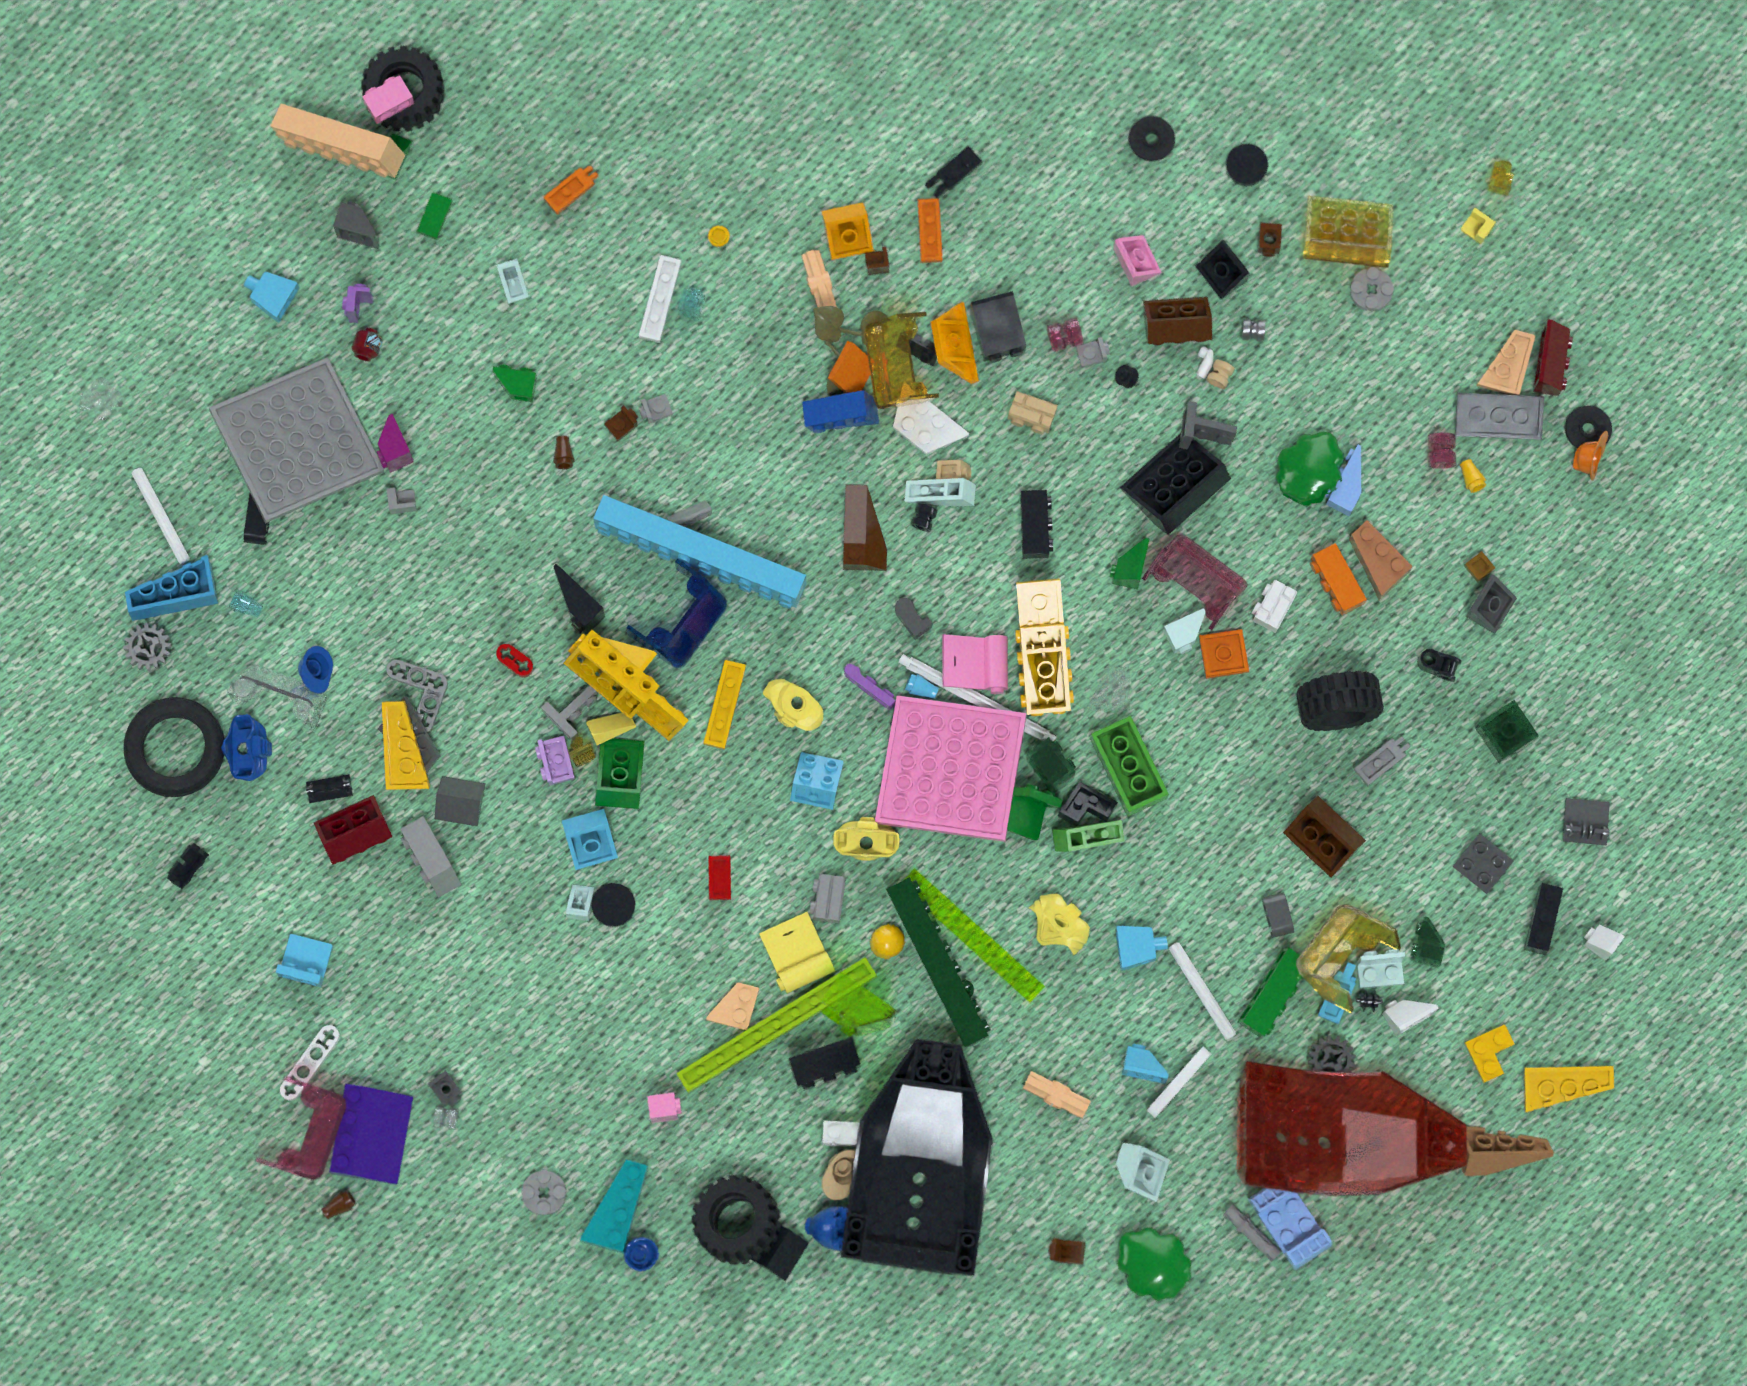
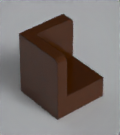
[865,246,889,276]

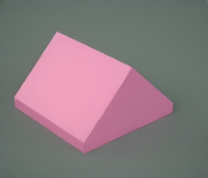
[1113,235,1162,286]

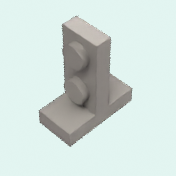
[541,685,598,742]

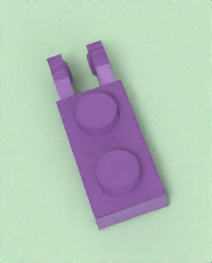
[844,663,895,710]

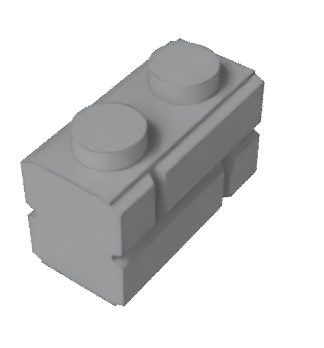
[810,874,846,924]

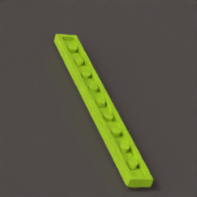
[676,957,877,1094]

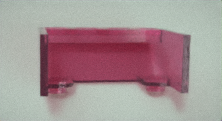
[1142,535,1248,631]
[254,1076,346,1180]

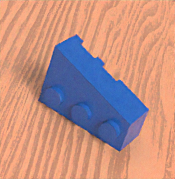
[802,390,879,433]

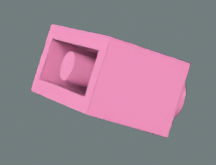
[362,75,414,124]
[647,1093,682,1123]

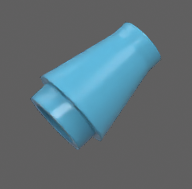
[905,674,939,699]

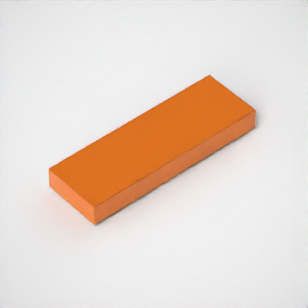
[918,198,943,263]

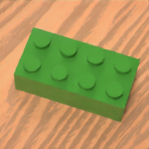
[1090,716,1169,817]

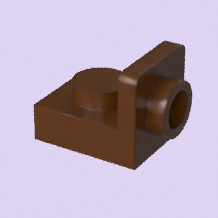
[604,405,638,442]

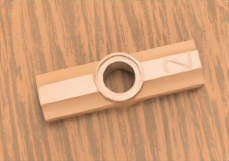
[802,250,837,307]
[1023,1071,1091,1118]

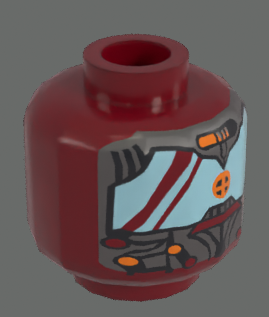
[351,328,383,361]

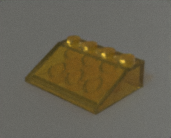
[1303,195,1393,268]

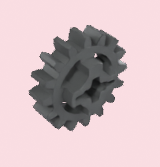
[1308,1035,1356,1084]

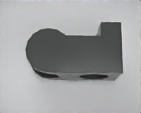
[895,598,933,640]

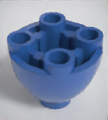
[805,1206,848,1251]

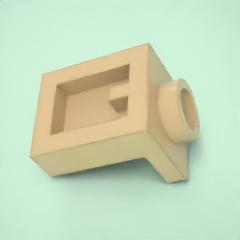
[936,460,971,481]

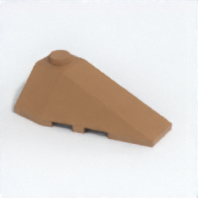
[1456,1127,1554,1176]

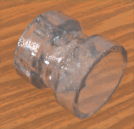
[433,1105,459,1130]

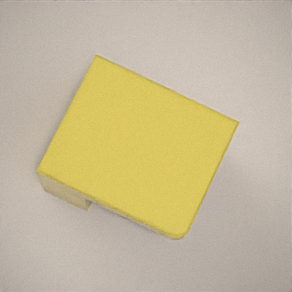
[1461,208,1496,244]

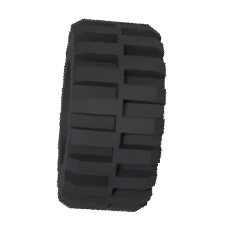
[361,45,445,132]
[1296,671,1384,731]
[691,1175,781,1265]

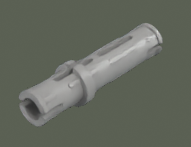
[1223,1205,1281,1262]

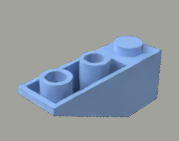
[1325,444,1361,516]

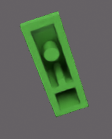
[1052,820,1125,852]

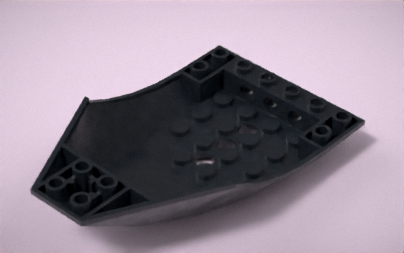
[841,1039,993,1276]

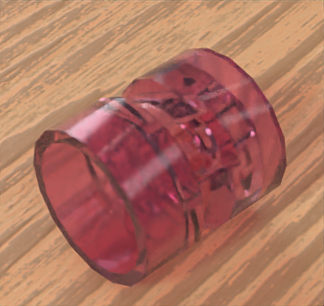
[1046,318,1083,352]
[1427,433,1456,469]

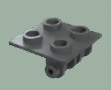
[1563,798,1610,846]
[1452,833,1514,894]

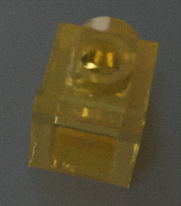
[1487,160,1514,196]

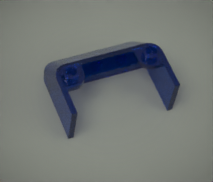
[626,558,727,668]

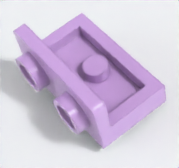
[535,736,575,785]

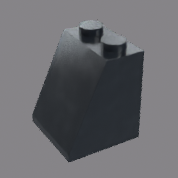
[970,291,1026,363]

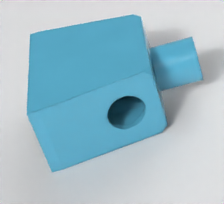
[244,272,299,323]
[1115,926,1168,971]

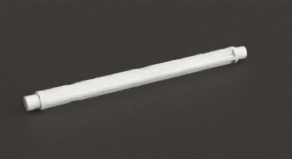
[899,654,1057,745]

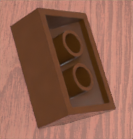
[1143,297,1212,345]
[1283,796,1366,878]

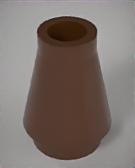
[553,436,575,470]
[321,1190,356,1220]

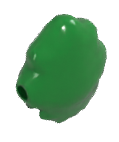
[1276,432,1344,507]
[1117,1227,1191,1301]

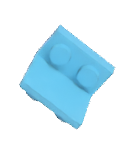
[790,752,843,810]
[276,934,333,987]

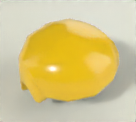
[870,924,906,959]

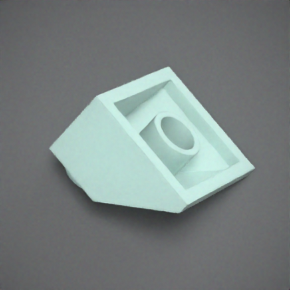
[1116,1143,1170,1202]

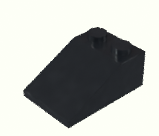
[553,564,605,635]

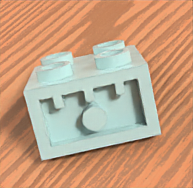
[1357,949,1405,989]

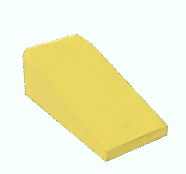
[586,713,636,745]

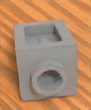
[1076,337,1110,368]
[638,394,673,424]

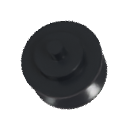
[1115,365,1139,388]
[1356,989,1383,1012]

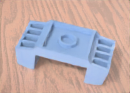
[1248,1175,1332,1270]

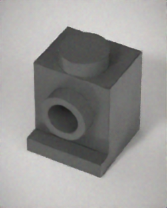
[428,1070,463,1107]

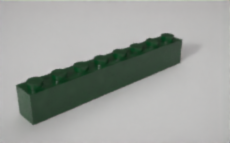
[886,877,991,1049]

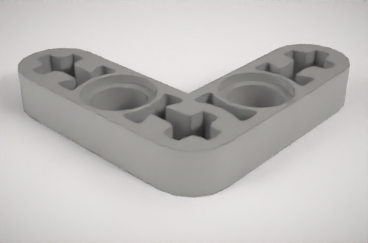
[386,660,448,734]

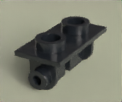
[896,330,937,367]
[306,774,353,803]
[167,843,209,889]

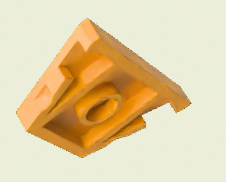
[931,302,979,384]

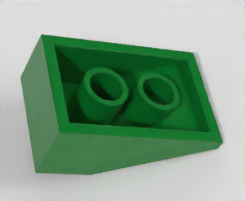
[595,738,645,809]

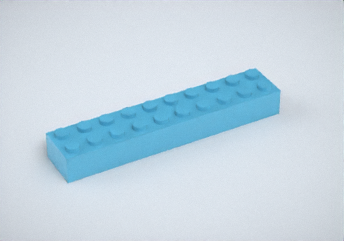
[593,495,806,609]

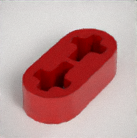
[496,644,533,678]

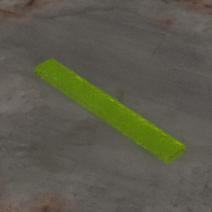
[904,868,1045,1003]

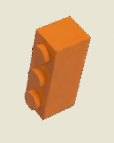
[1310,543,1367,615]

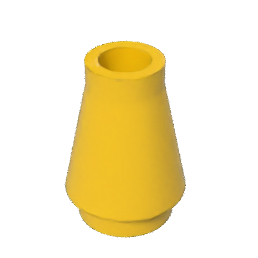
[1460,459,1486,493]

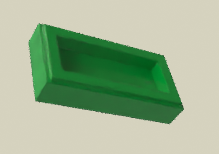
[417,192,453,240]

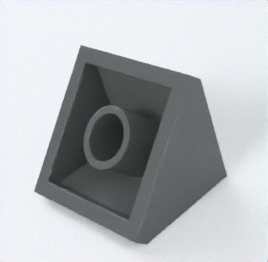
[1466,574,1517,634]
[434,776,486,827]

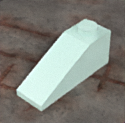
[905,478,976,506]

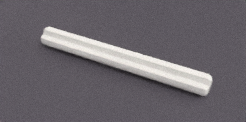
[132,468,190,564]
[1169,942,1236,1040]

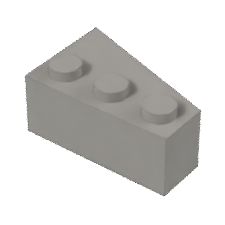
[400,816,461,898]

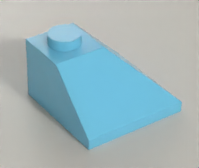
[1122,1044,1169,1084]

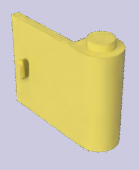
[759,912,835,994]

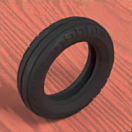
[123,697,224,797]

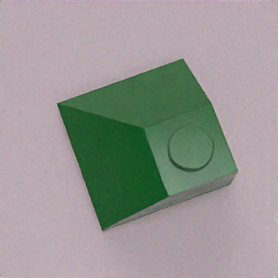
[1110,538,1150,590]

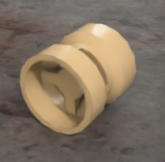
[1206,360,1235,389]

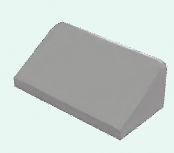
[667,500,712,527]

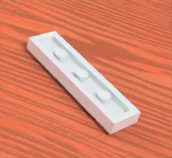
[639,255,682,343]

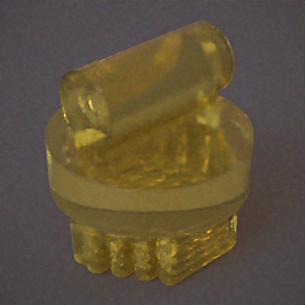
[569,737,596,767]

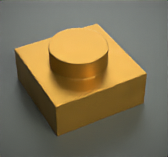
[1464,551,1495,583]

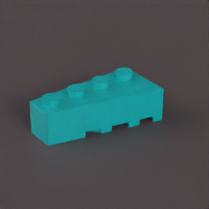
[580,1159,648,1254]

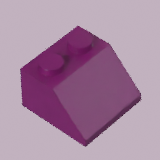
[376,414,414,473]

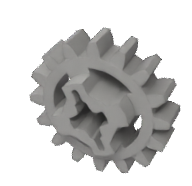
[123,623,172,671]

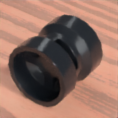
[910,503,938,532]

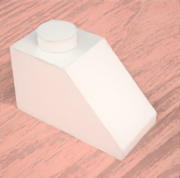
[1584,925,1624,961]

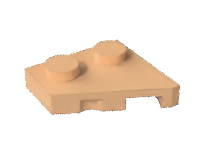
[706,982,759,1031]

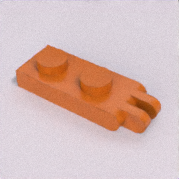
[543,165,599,215]

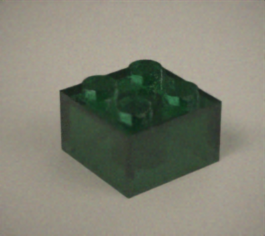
[1475,700,1539,764]
[1026,737,1076,793]

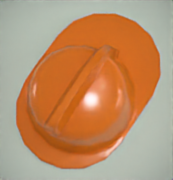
[1573,431,1608,481]

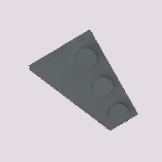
[378,696,441,773]

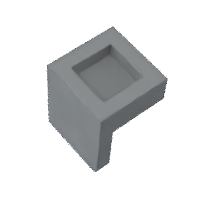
[387,488,417,514]

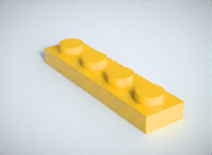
[703,660,746,750]

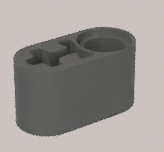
[1262,892,1294,938]

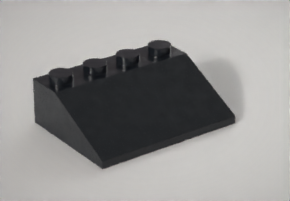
[1120,433,1231,535]

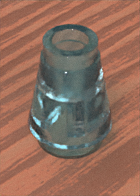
[229,591,263,617]

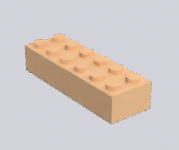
[270,104,405,178]

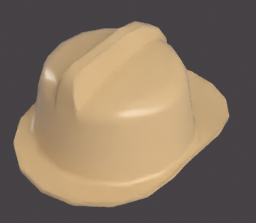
[822,1150,855,1200]

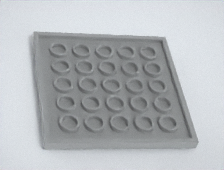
[209,357,384,523]

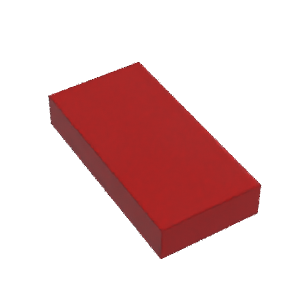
[708,855,731,900]

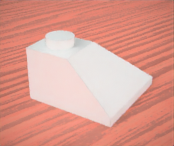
[1382,1000,1439,1036]

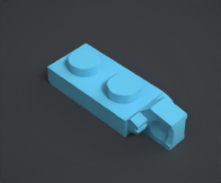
[1318,962,1357,1024]

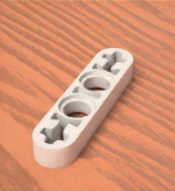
[280,1025,340,1101]
[1147,1047,1211,1118]

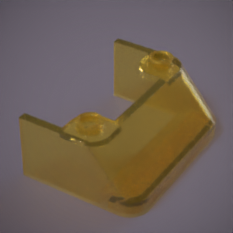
[864,312,939,409]
[1296,904,1401,1013]

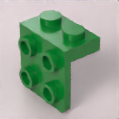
[1007,784,1062,840]

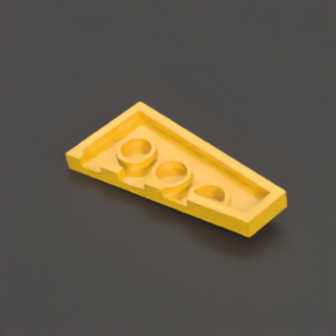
[382,701,431,790]
[1524,1066,1614,1112]

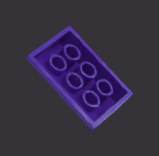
[329,1084,413,1185]

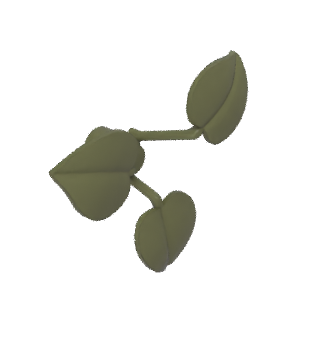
[813,306,888,397]

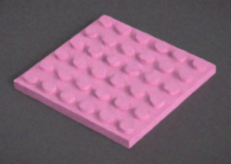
[875,696,1027,842]

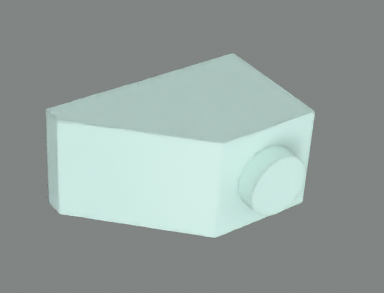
[1163,608,1206,654]

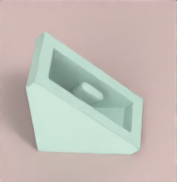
[497,259,529,303]
[566,884,594,921]

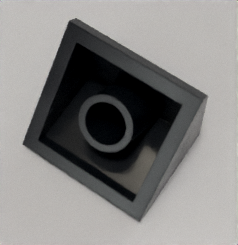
[1195,240,1250,300]
[749,1225,809,1282]

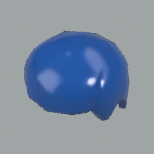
[623,1237,659,1272]

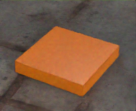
[828,341,876,394]
[1199,629,1249,679]

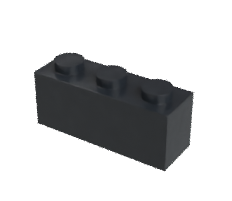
[1020,490,1053,559]
[1524,883,1564,955]

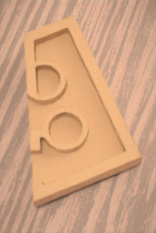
[1477,330,1536,395]

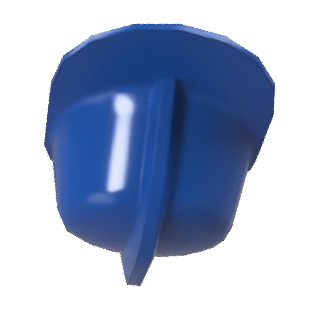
[298,646,333,694]

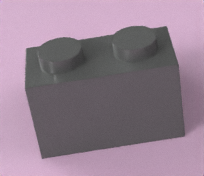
[333,201,380,249]

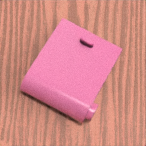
[942,634,1008,694]

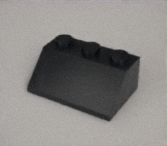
[789,1037,861,1090]

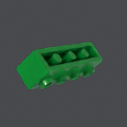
[1237,947,1310,1037]

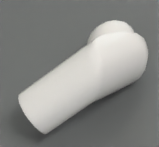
[1196,346,1213,379]

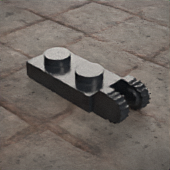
[925,146,983,198]

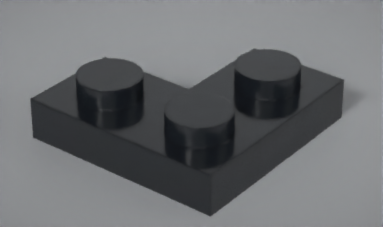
[1058,782,1118,827]

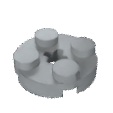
[1350,267,1394,311]
[521,1170,566,1216]

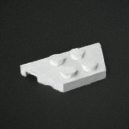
[893,382,969,455]

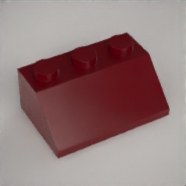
[1533,319,1573,396]
[314,795,393,865]

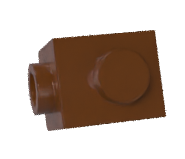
[1049,1238,1086,1265]

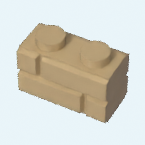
[1008,391,1058,434]

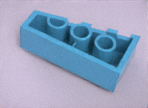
[125,555,218,621]

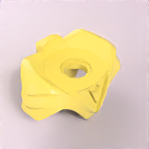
[763,679,823,731]
[833,817,900,861]
[1029,894,1090,955]

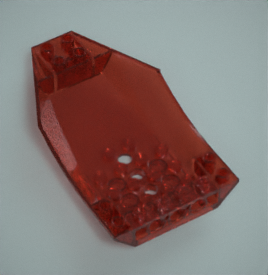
[1237,1061,1467,1196]

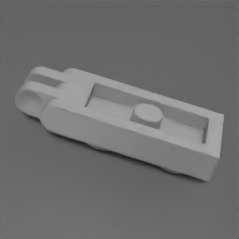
[1354,736,1411,787]

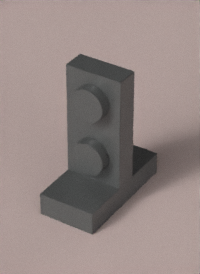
[1179,401,1237,450]

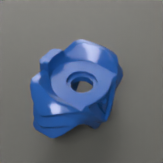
[221,714,272,781]

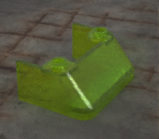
[821,971,896,1037]

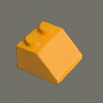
[821,202,874,260]

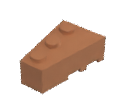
[1349,520,1413,601]

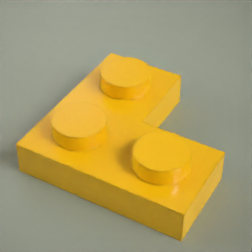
[1464,1024,1514,1083]

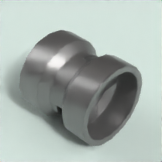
[1242,319,1265,342]

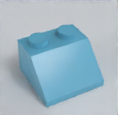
[562,809,618,870]

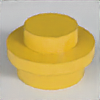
[708,226,730,247]

